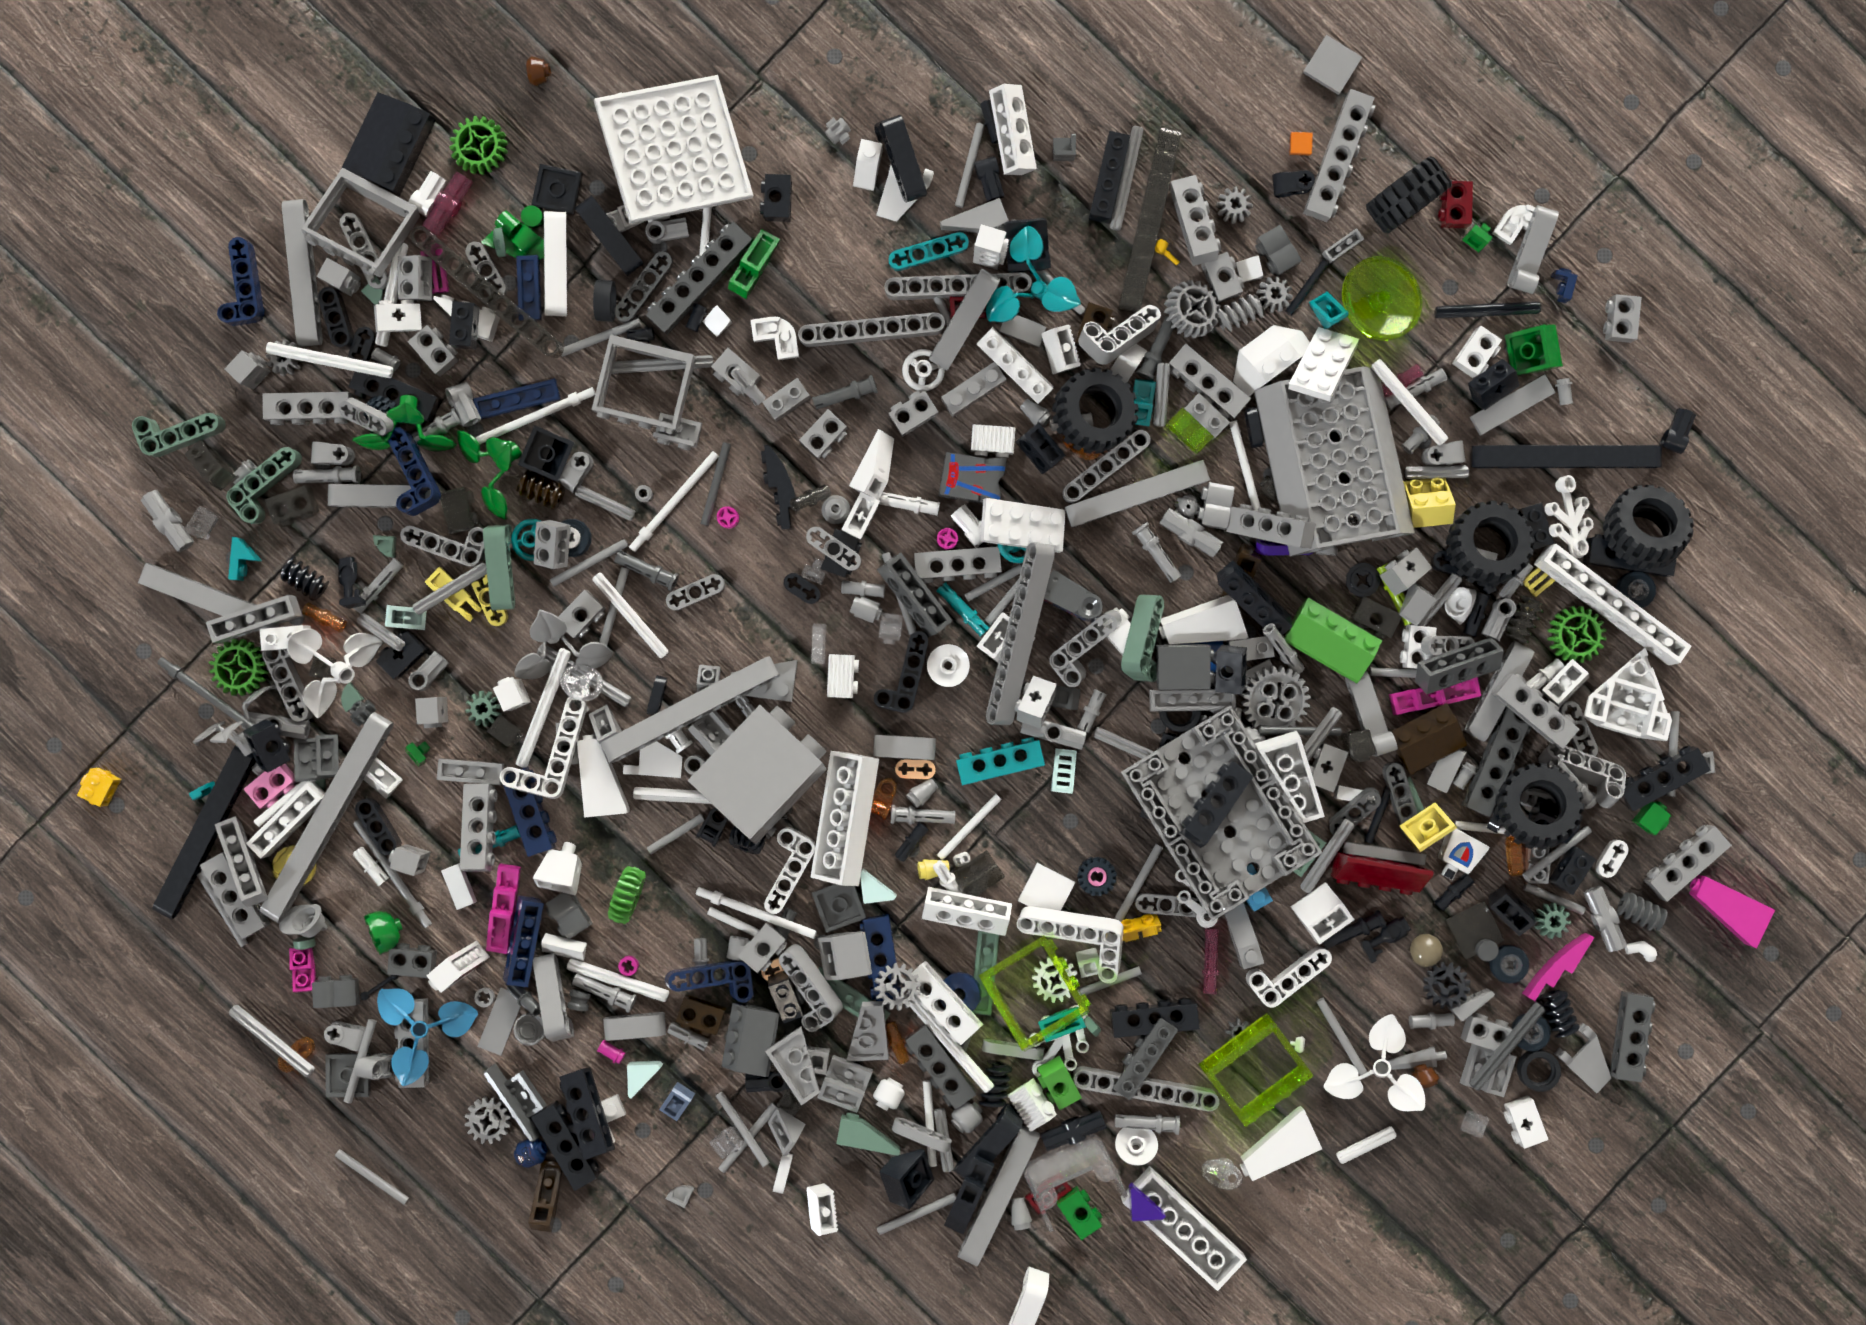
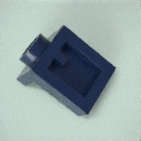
[1551,268,1578,303]

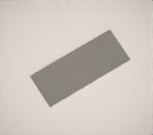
[477,988,521,1056]

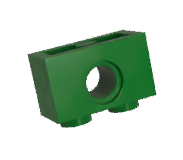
[1056,1186,1103,1240]

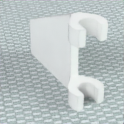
[876,166,934,222]
[623,741,683,778]

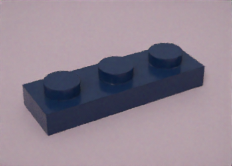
[516,255,542,321]

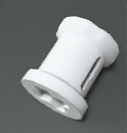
[666,728,693,754]

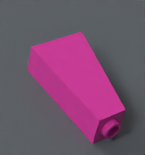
[1689,875,1775,949]

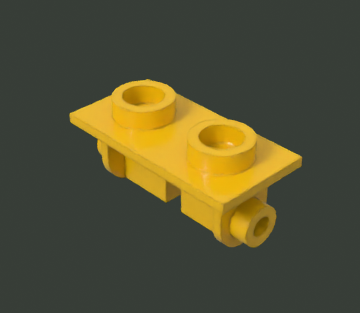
[1121,914,1162,943]

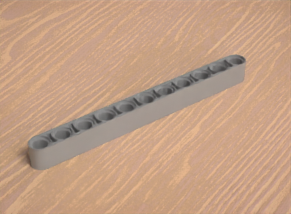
[260,712,394,923]

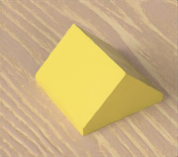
[1400,803,1457,854]

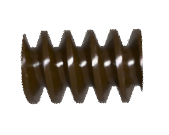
[516,469,565,511]

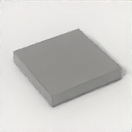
[1303,35,1362,95]

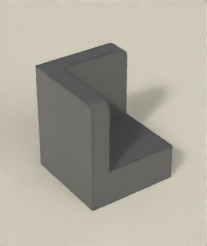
[1053,134,1076,161]

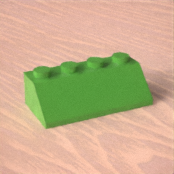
[1284,598,1382,684]

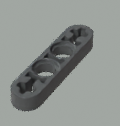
[615,251,673,323]
[1382,762,1418,840]

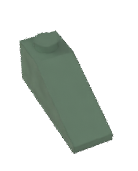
[836,1113,900,1156]

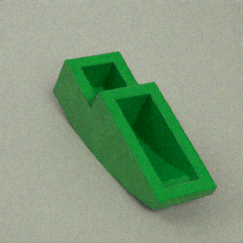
[728,229,780,299]

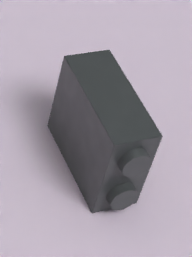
[1156,644,1214,690]

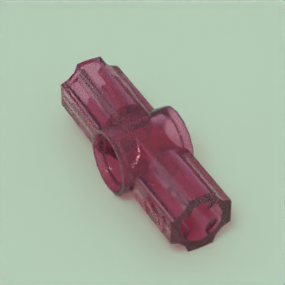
[422,172,473,236]

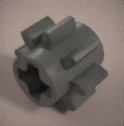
[350,700,376,727]
[1224,1017,1252,1045]

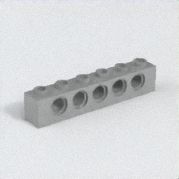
[1303,89,1375,222]

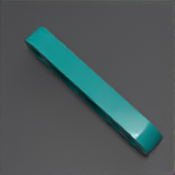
[889,232,969,271]

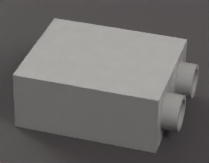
[688,705,827,844]

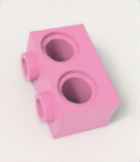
[244,764,297,809]

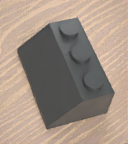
[722,1003,780,1077]

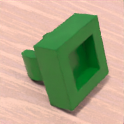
[1462,223,1492,253]
[405,741,430,767]

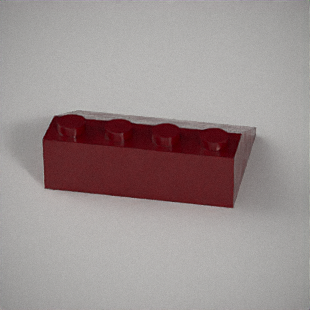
[1331,852,1434,895]

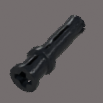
[1322,910,1387,950]

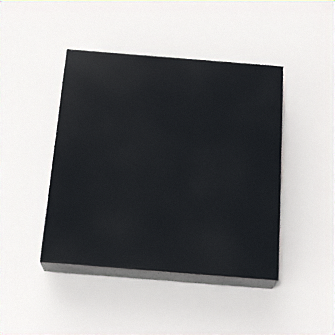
[531,164,583,216]

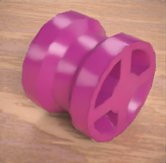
[717,506,739,529]
[937,528,958,550]

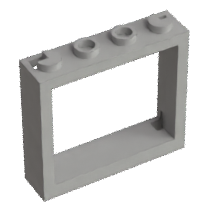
[301,168,420,277]
[592,335,696,434]

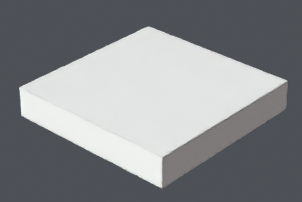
[1018,863,1075,911]

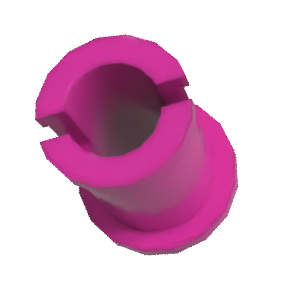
[597,1040,626,1064]

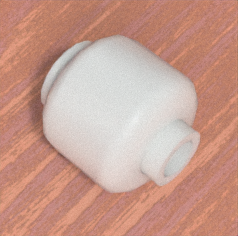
[873,1077,905,1111]

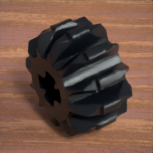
[729,826,766,854]

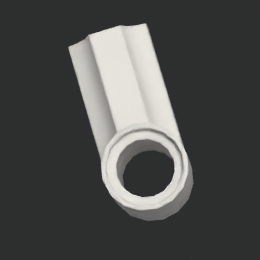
[409,171,447,217]
[951,504,983,548]

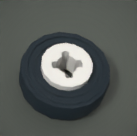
[561,519,592,557]

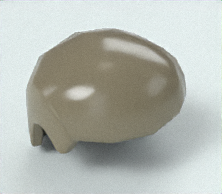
[1410,934,1443,967]

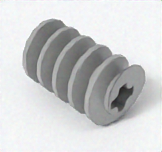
[1216,294,1264,332]

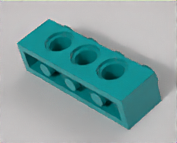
[956,737,1045,785]

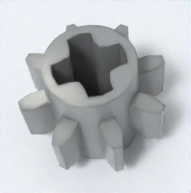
[825,117,851,145]

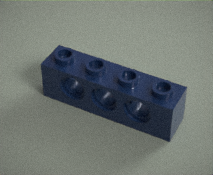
[503,767,557,857]
[503,896,544,987]
[860,914,901,1001]

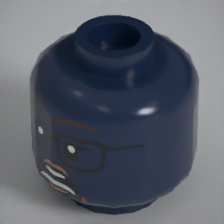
[514,1138,548,1168]

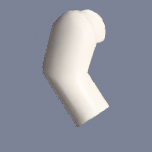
[1625,941,1657,962]

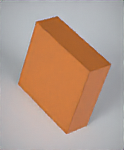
[1289,132,1313,156]

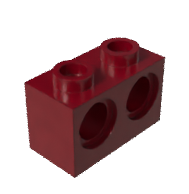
[1438,181,1473,229]

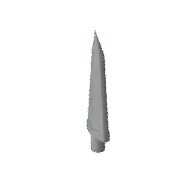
[1387,1047,1447,1070]

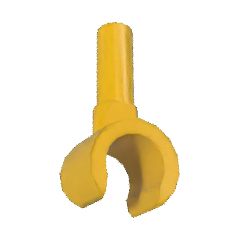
[1154,239,1180,266]

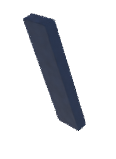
[473,378,561,420]

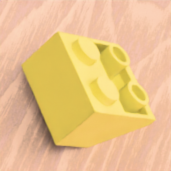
[1403,477,1456,528]

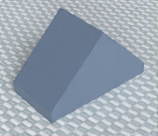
[659,1082,695,1121]

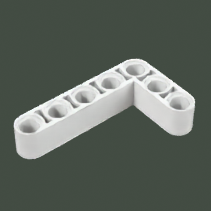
[500,695,587,799]
[1017,906,1124,983]

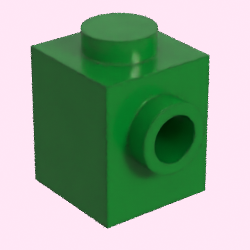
[1632,801,1671,835]

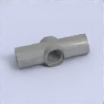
[140,490,194,552]
[1159,508,1223,558]
[242,711,311,740]
[1020,720,1087,750]
[1583,886,1627,952]

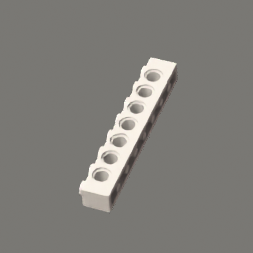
[1534,544,1691,666]

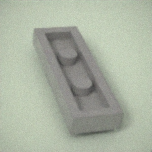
[437,758,504,785]

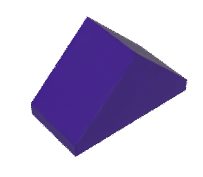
[1129,1182,1166,1221]

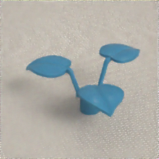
[377,989,478,1086]

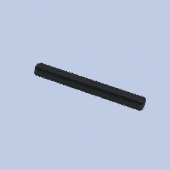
[1434,302,1541,318]

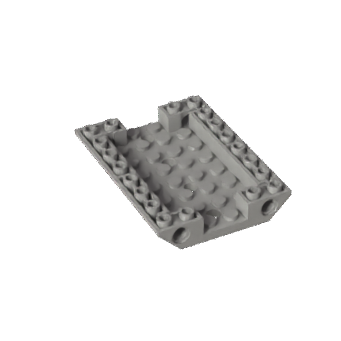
[1254,367,1415,557]
[1121,705,1322,921]

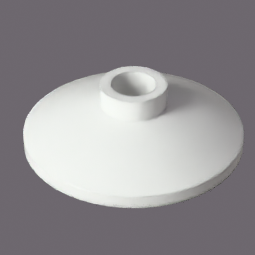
[927,644,970,687]
[1115,1128,1158,1166]

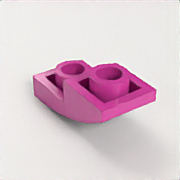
[289,948,316,993]

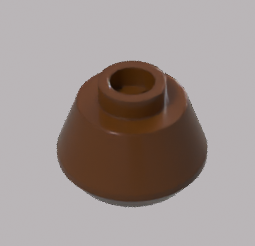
[526,56,551,86]
[1411,1064,1439,1089]

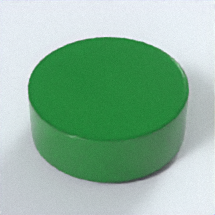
[521,205,543,228]

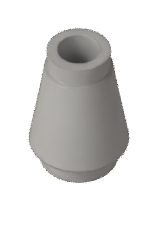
[1020,399,1052,428]
[906,778,938,808]
[1011,1197,1032,1230]

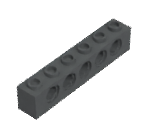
[646,221,753,335]
[1461,690,1540,817]

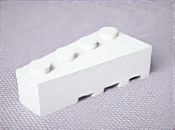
[1255,731,1325,823]

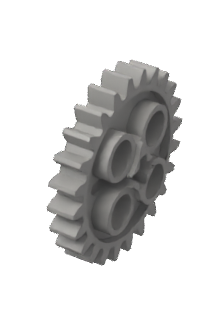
[1241,665,1311,728]

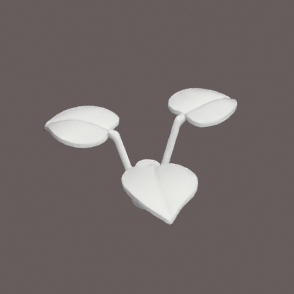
[287,628,383,718]
[1324,1014,1425,1111]

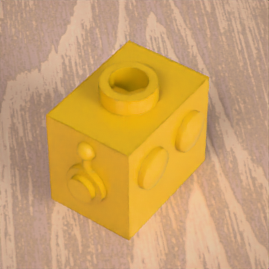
[77,768,121,807]

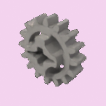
[874,963,921,1011]
[464,1096,512,1144]

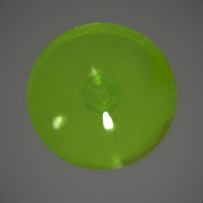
[1342,256,1422,341]

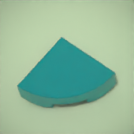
[189,781,215,800]

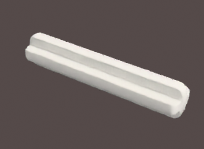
[1336,1126,1396,1164]

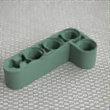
[132,413,226,457]
[226,447,302,524]
[483,524,515,611]
[1121,594,1164,682]

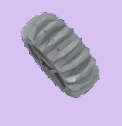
[1164,280,1221,338]

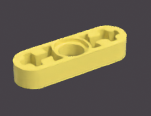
[471,574,508,626]

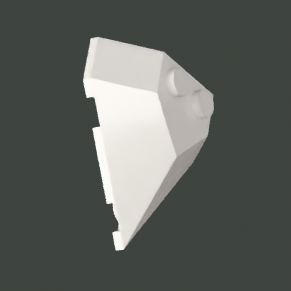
[1583,647,1672,741]

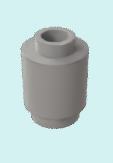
[850,596,883,623]

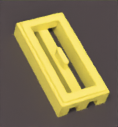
[1523,567,1555,597]

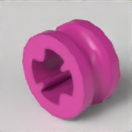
[618,956,639,976]

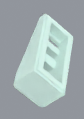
[1051,748,1077,794]

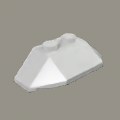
[1233,325,1310,396]

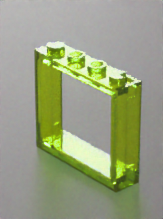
[978,936,1091,1052]
[1198,1013,1314,1127]

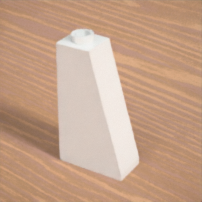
[1159,595,1249,644]
[577,734,630,817]
[1240,1106,1322,1181]

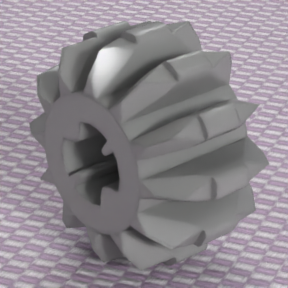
[1216,187,1253,224]
[1256,276,1293,313]
[265,339,302,376]

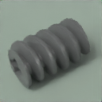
[1616,892,1668,931]

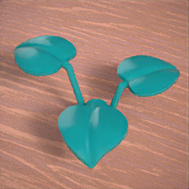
[986,226,1081,322]

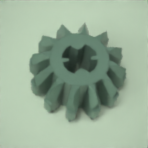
[465,691,502,727]
[1534,902,1571,939]

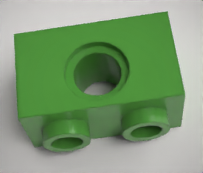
[1037,1056,1082,1110]

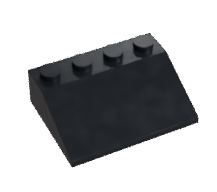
[341,92,436,197]

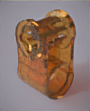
[871,777,897,820]

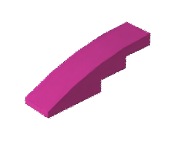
[1389,677,1481,715]
[486,863,521,954]
[1522,933,1595,1001]

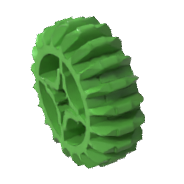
[449,116,508,175]
[1547,606,1607,663]
[209,639,268,696]
[608,866,646,924]

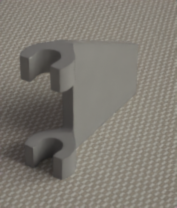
[1554,1023,1611,1093]

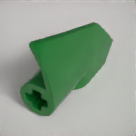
[481,210,544,259]

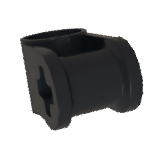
[1272,170,1315,198]
[696,807,729,847]

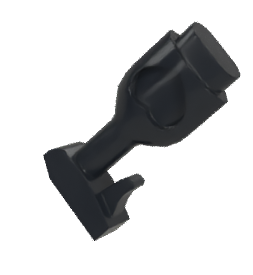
[337,557,366,609]
[1360,917,1411,963]

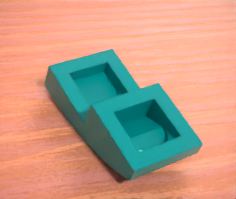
[1133,379,1156,426]

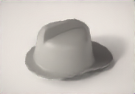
[279,904,327,938]

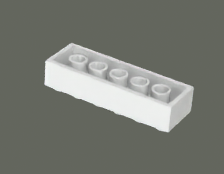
[811,751,879,886]
[1121,1166,1247,1291]

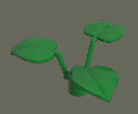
[352,395,457,452]
[457,431,522,519]

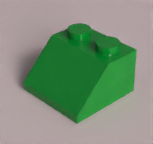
[1505,325,1563,376]

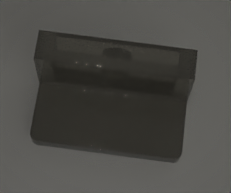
[954,850,1005,897]

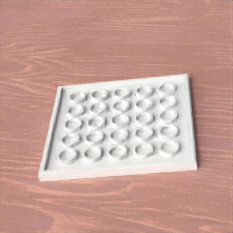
[594,75,754,224]

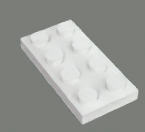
[1289,327,1359,402]
[980,498,1065,553]

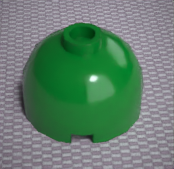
[364,911,403,955]

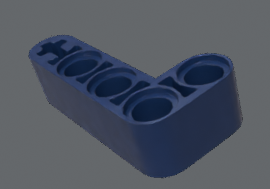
[217,237,264,326]
[388,427,441,516]
[665,960,753,1002]

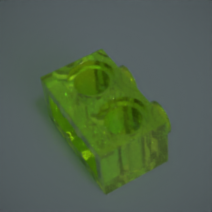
[1165,407,1214,454]

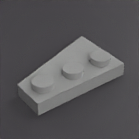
[731,660,798,702]
[846,1001,889,1062]
[765,1026,820,1105]

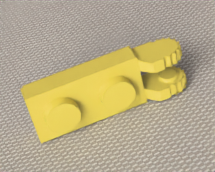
[425,567,482,622]

